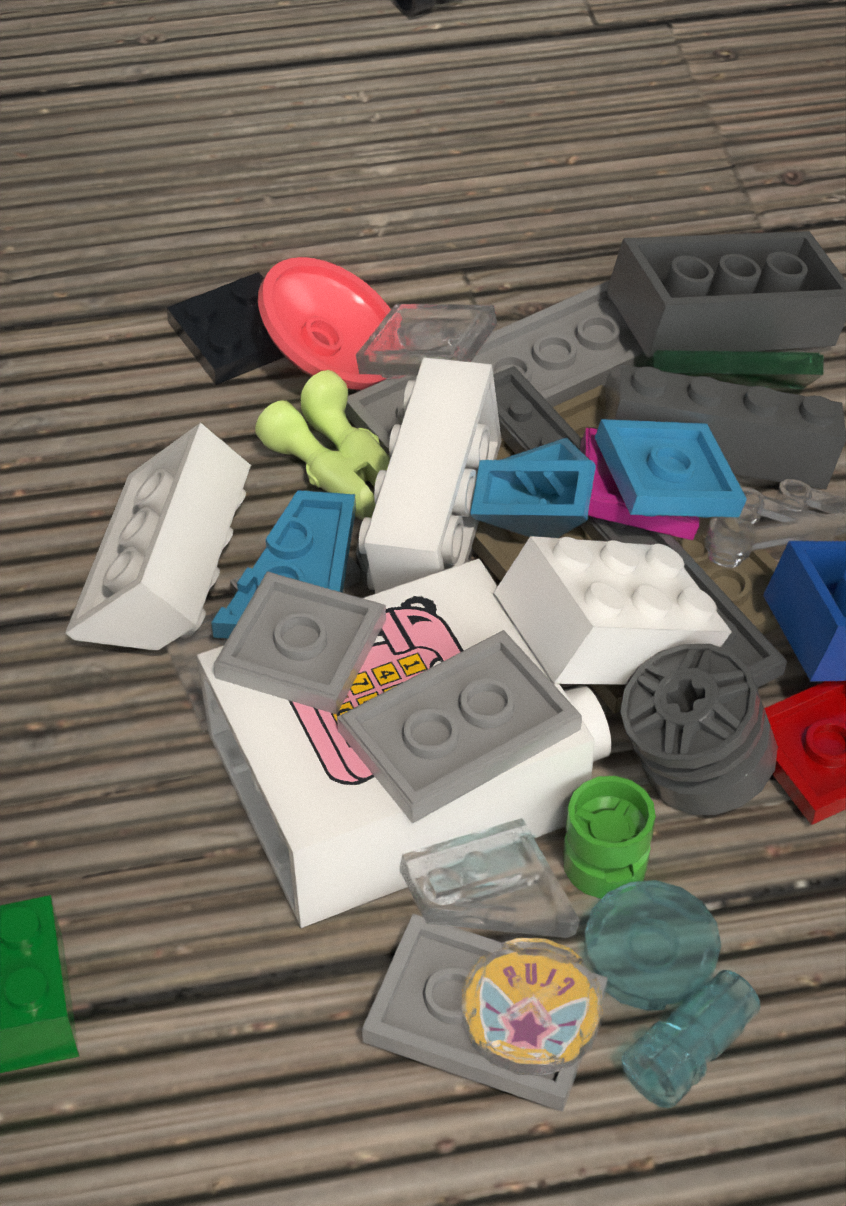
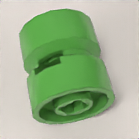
[563,776,656,899]

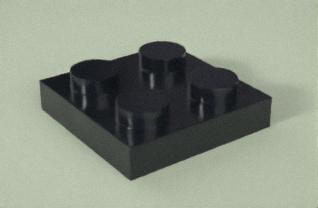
[166,272,285,385]

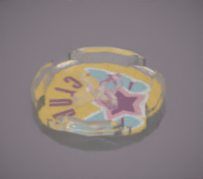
[462,938,603,1076]

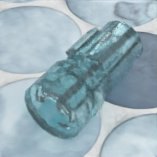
[621,970,761,1109]

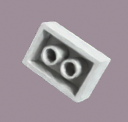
[494,536,732,685]

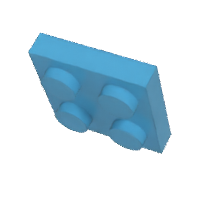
[595,419,747,518]

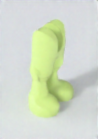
[255,370,391,521]

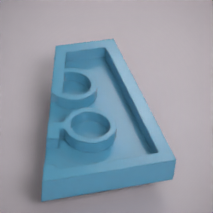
[211,490,356,639]

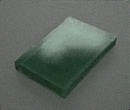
[644,350,824,389]

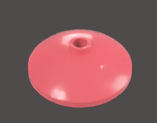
[258,257,405,390]

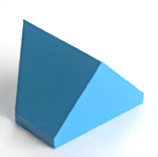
[470,438,596,538]

